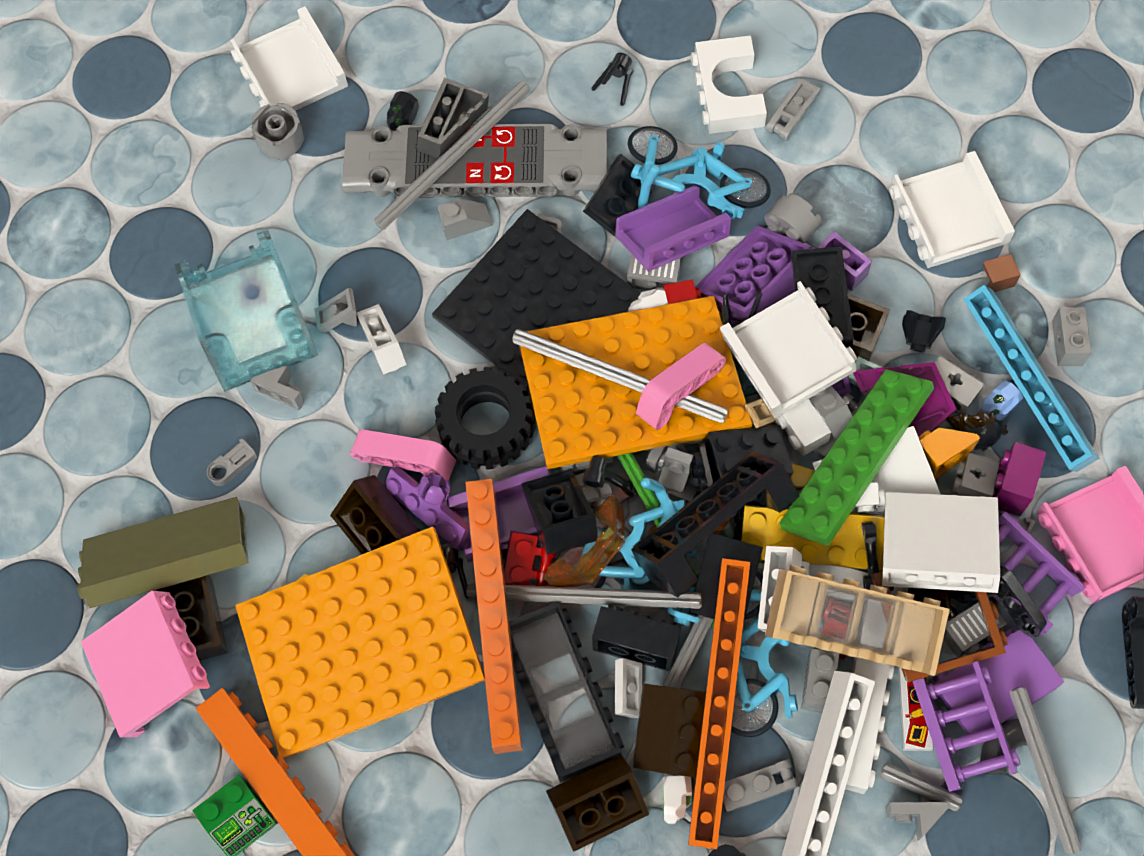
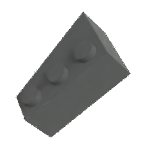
[417,77,489,158]

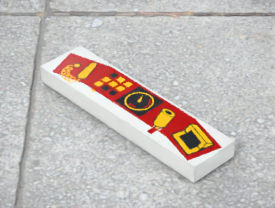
[898,667,933,751]

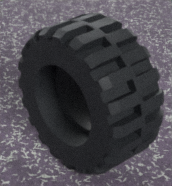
[435,367,535,470]

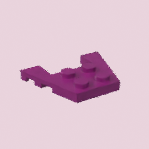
[853,362,956,437]

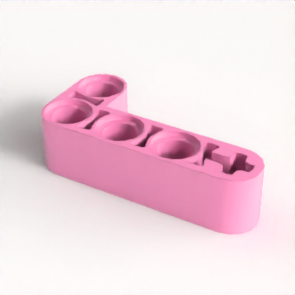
[636,343,726,430]
[350,429,456,485]

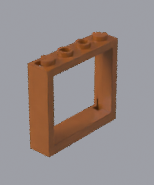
[871,571,1008,682]

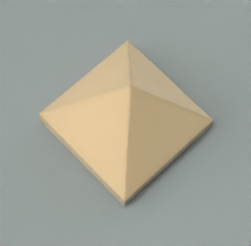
[744,398,777,428]

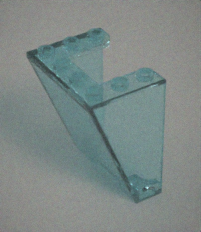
[174,229,318,392]

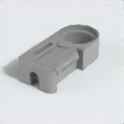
[207,439,257,486]

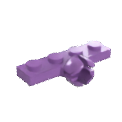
[384,466,470,549]

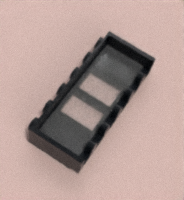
[509,602,624,783]

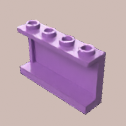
[615,185,732,272]
[447,466,550,563]
[933,628,1064,736]

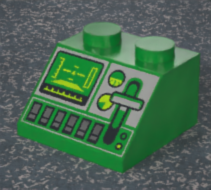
[192,775,277,856]

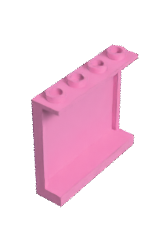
[1037,465,1144,604]
[81,591,210,738]

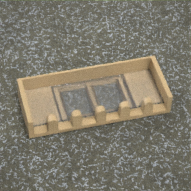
[765,565,950,676]

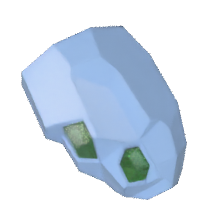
[980,380,1023,421]

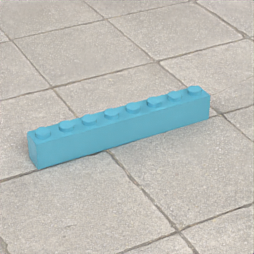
[963,285,1100,472]

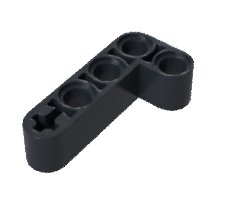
[1122,596,1144,709]

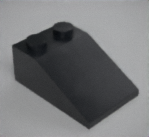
[521,470,598,555]

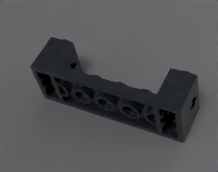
[631,452,800,598]

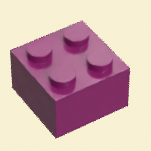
[992,442,1046,517]

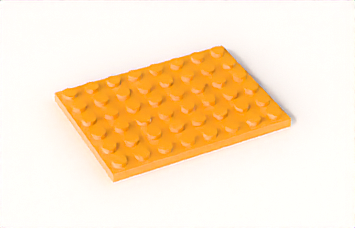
[519,296,752,469]
[235,527,485,759]

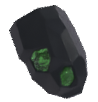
[387,91,419,130]

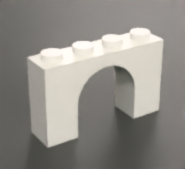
[691,35,767,134]

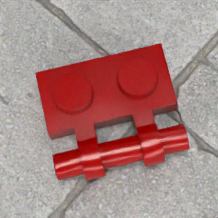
[503,531,556,586]

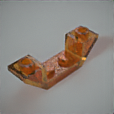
[543,495,625,587]

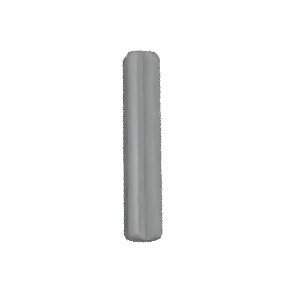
[880,763,963,811]

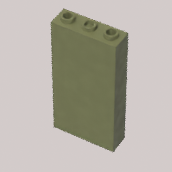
[77,497,249,608]

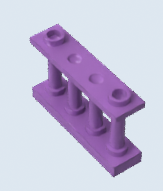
[993,512,1086,637]
[913,661,1021,792]

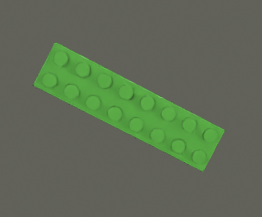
[779,369,934,546]

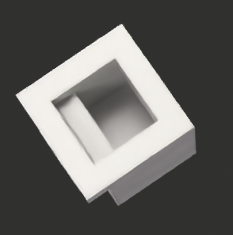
[851,482,885,513]

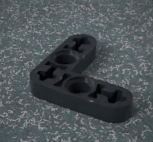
[948,566,1047,637]

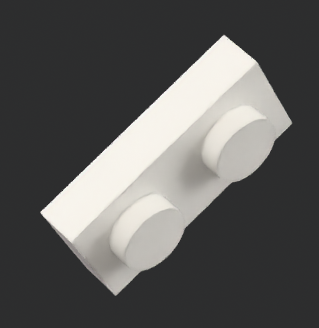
[615,658,642,719]

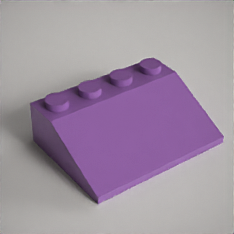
[695,225,812,322]

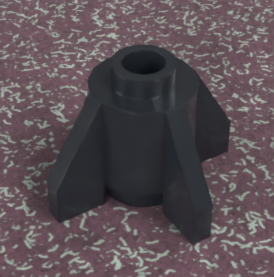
[902,310,946,353]

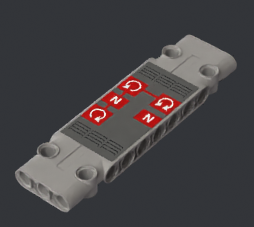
[342,124,607,198]

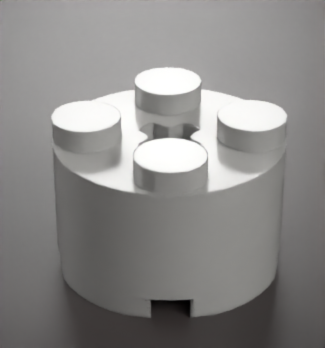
[252,103,305,161]
[764,193,822,244]

